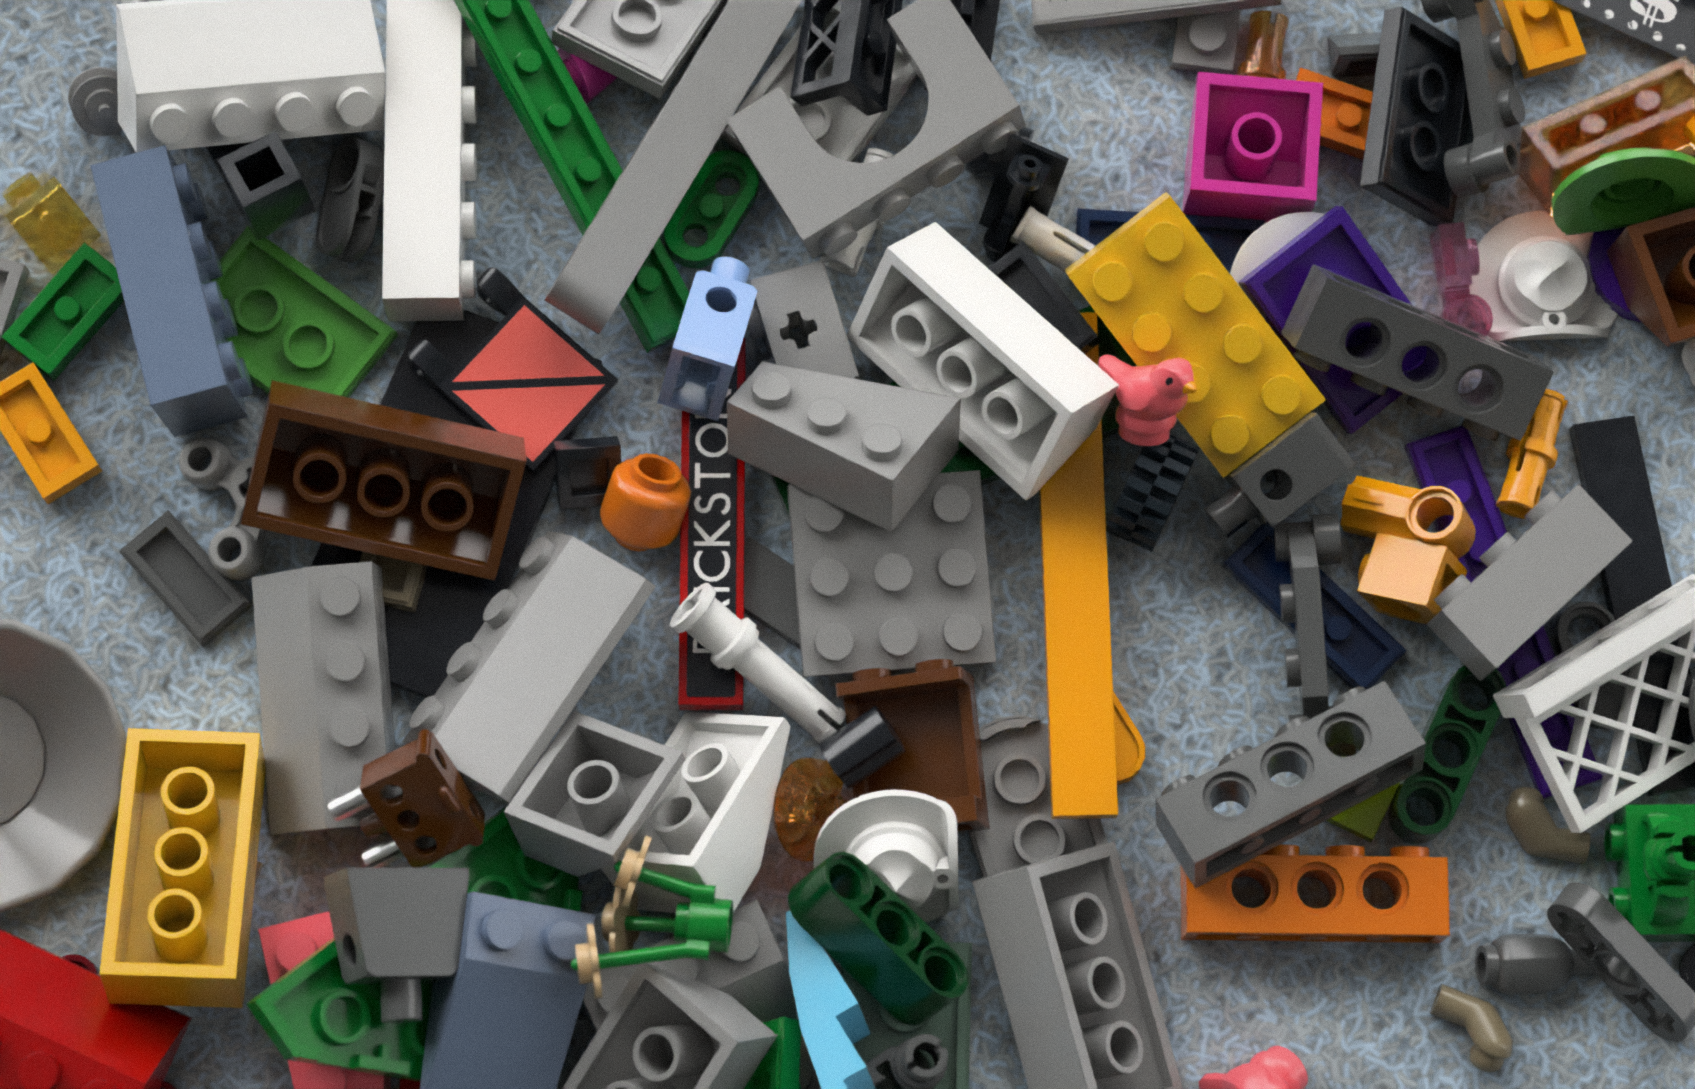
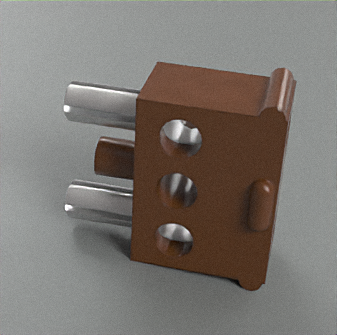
[328,729,485,868]

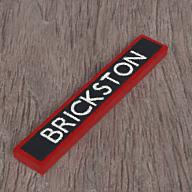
[678,338,746,710]

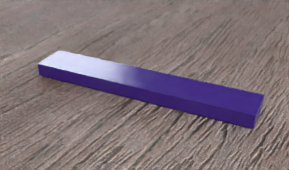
[1404,426,1602,800]

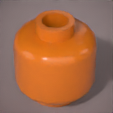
[600,453,691,552]

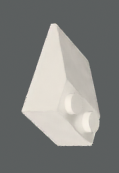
[601,712,791,913]

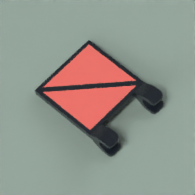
[408,267,618,473]

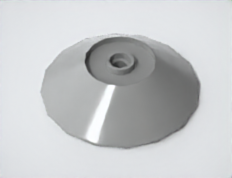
[0,619,127,913]

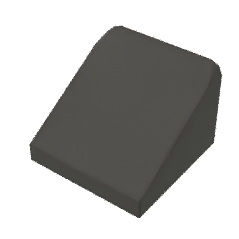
[1328,32,1381,78]

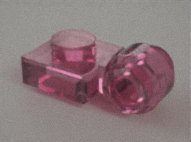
[1430,222,1493,336]

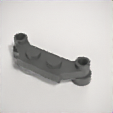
[1421,0,1525,198]
[1273,513,1357,756]

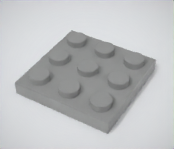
[787,470,996,678]

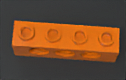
[1180,844,1450,943]

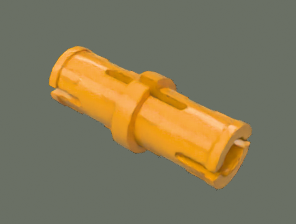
[1496,389,1568,519]

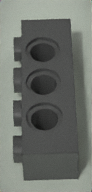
[1281,264,1554,441]
[1155,681,1426,889]

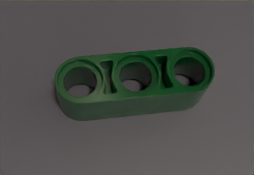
[1388,666,1506,844]
[788,852,969,1026]

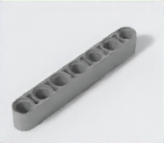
[544,0,802,334]

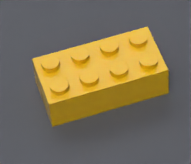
[1065,192,1326,478]
[99,728,266,1008]

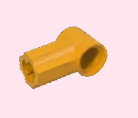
[1340,475,1476,559]

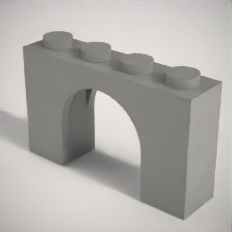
[726,0,1026,259]

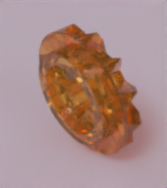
[774,757,849,861]

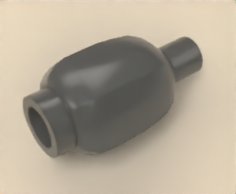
[1475,934,1596,995]

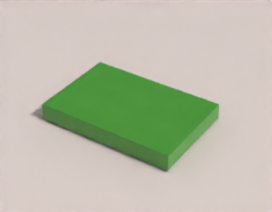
[213,226,398,398]

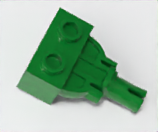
[1604,804,1695,942]

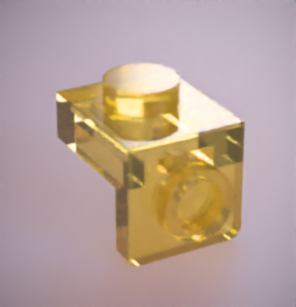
[0,172,101,274]

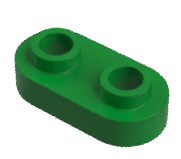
[664,150,759,269]

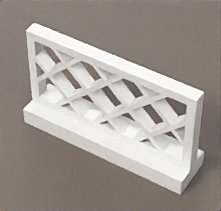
[1492,574,1695,833]

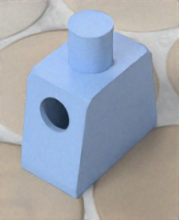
[657,257,758,421]

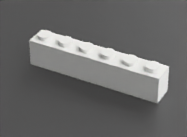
[382,0,478,322]

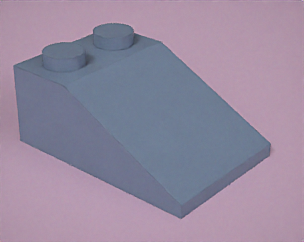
[420,892,596,1089]

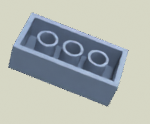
[90,145,253,437]

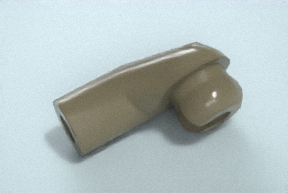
[1505,787,1590,864]
[1430,984,1513,1073]

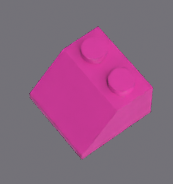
[1182,72,1323,223]

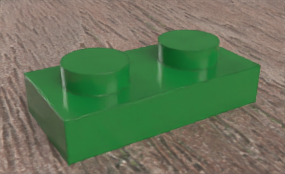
[1,242,124,381]

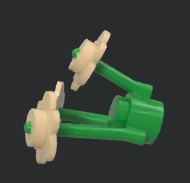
[571,836,733,999]

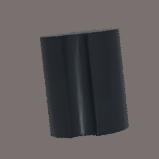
[819,706,906,789]

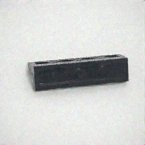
[790,0,903,116]

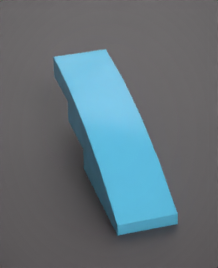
[786,910,876,1089]

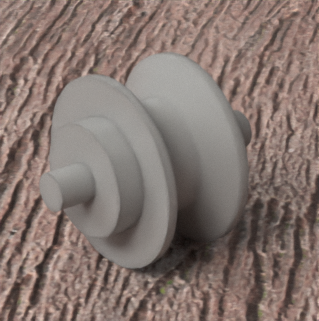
[68,67,122,136]

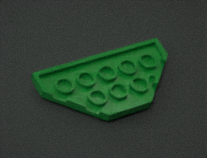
[246,804,582,1082]

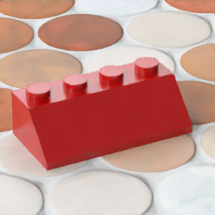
[0,929,192,1089]

